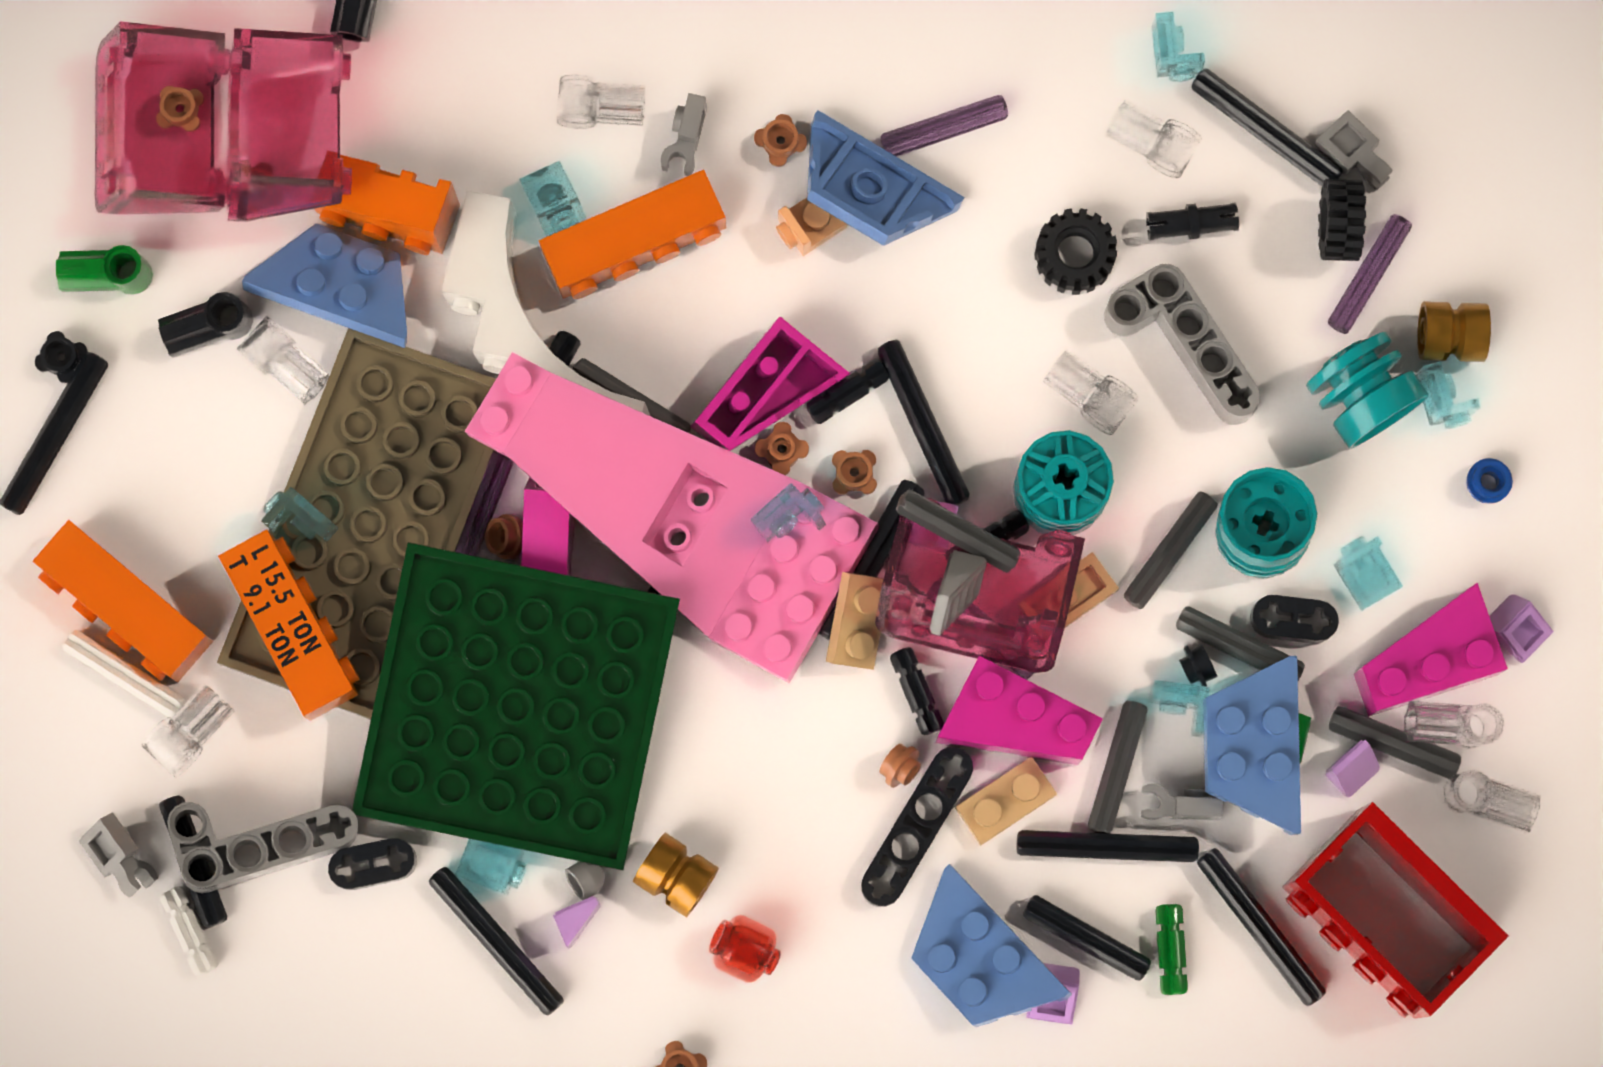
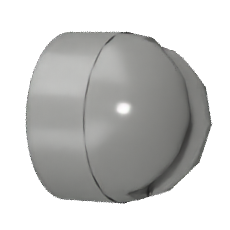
[565,862,605,900]

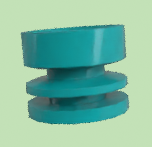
[1306,331,1429,449]
[1013,430,1114,538]
[1215,467,1318,579]

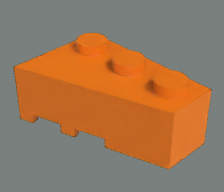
[311,152,460,255]

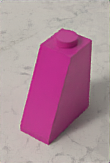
[521,477,575,576]

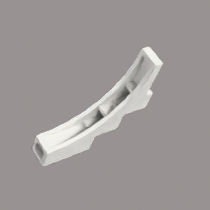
[441,190,650,416]

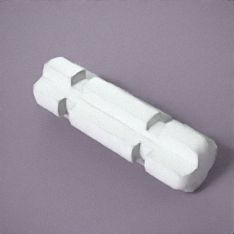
[160,887,218,976]

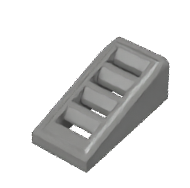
[929,550,987,636]

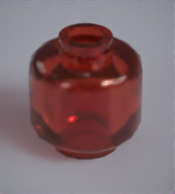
[709,914,781,983]

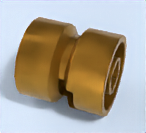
[1417,301,1491,362]
[632,832,719,918]

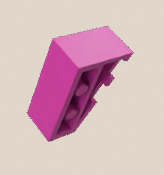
[690,317,850,451]
[1354,583,1508,717]
[935,656,1103,765]

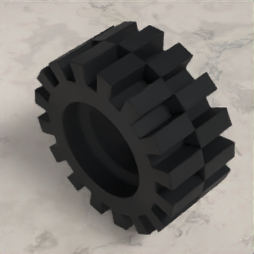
[1318,179,1366,261]
[1034,208,1117,295]

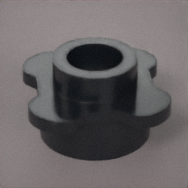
[34,331,88,383]
[1179,644,1218,689]

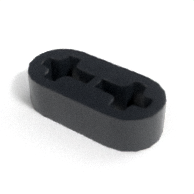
[1250,595,1339,644]
[328,838,417,890]

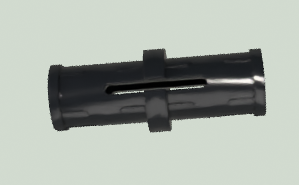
[1146,202,1239,241]

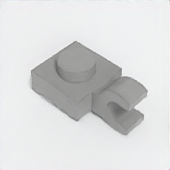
[660,93,707,176]
[1315,110,1393,191]
[1141,784,1223,821]
[79,812,158,898]

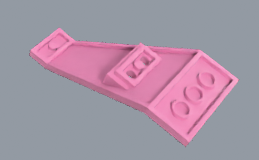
[465,352,880,684]

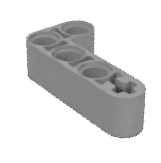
[1104,264,1260,425]
[167,802,358,893]

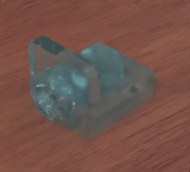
[1151,12,1205,82]
[519,161,587,237]
[1416,361,1482,429]
[750,483,826,542]
[261,487,339,542]
[1333,536,1403,611]
[1148,680,1210,737]
[455,839,528,896]

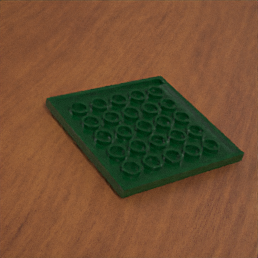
[352,542,680,870]

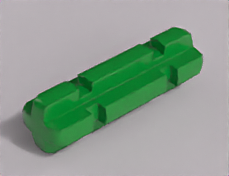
[1155,904,1188,995]

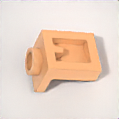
[776,197,848,256]

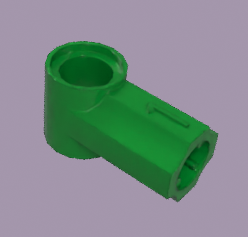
[56,245,153,295]

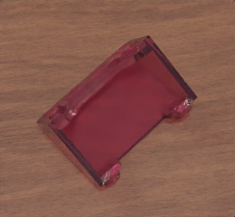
[94,21,231,215]
[227,28,352,222]
[875,498,1085,673]

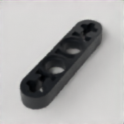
[861,747,973,907]

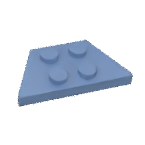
[807,110,965,246]
[242,223,407,348]
[1203,656,1301,835]
[911,864,1072,1028]

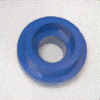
[1466,458,1513,504]

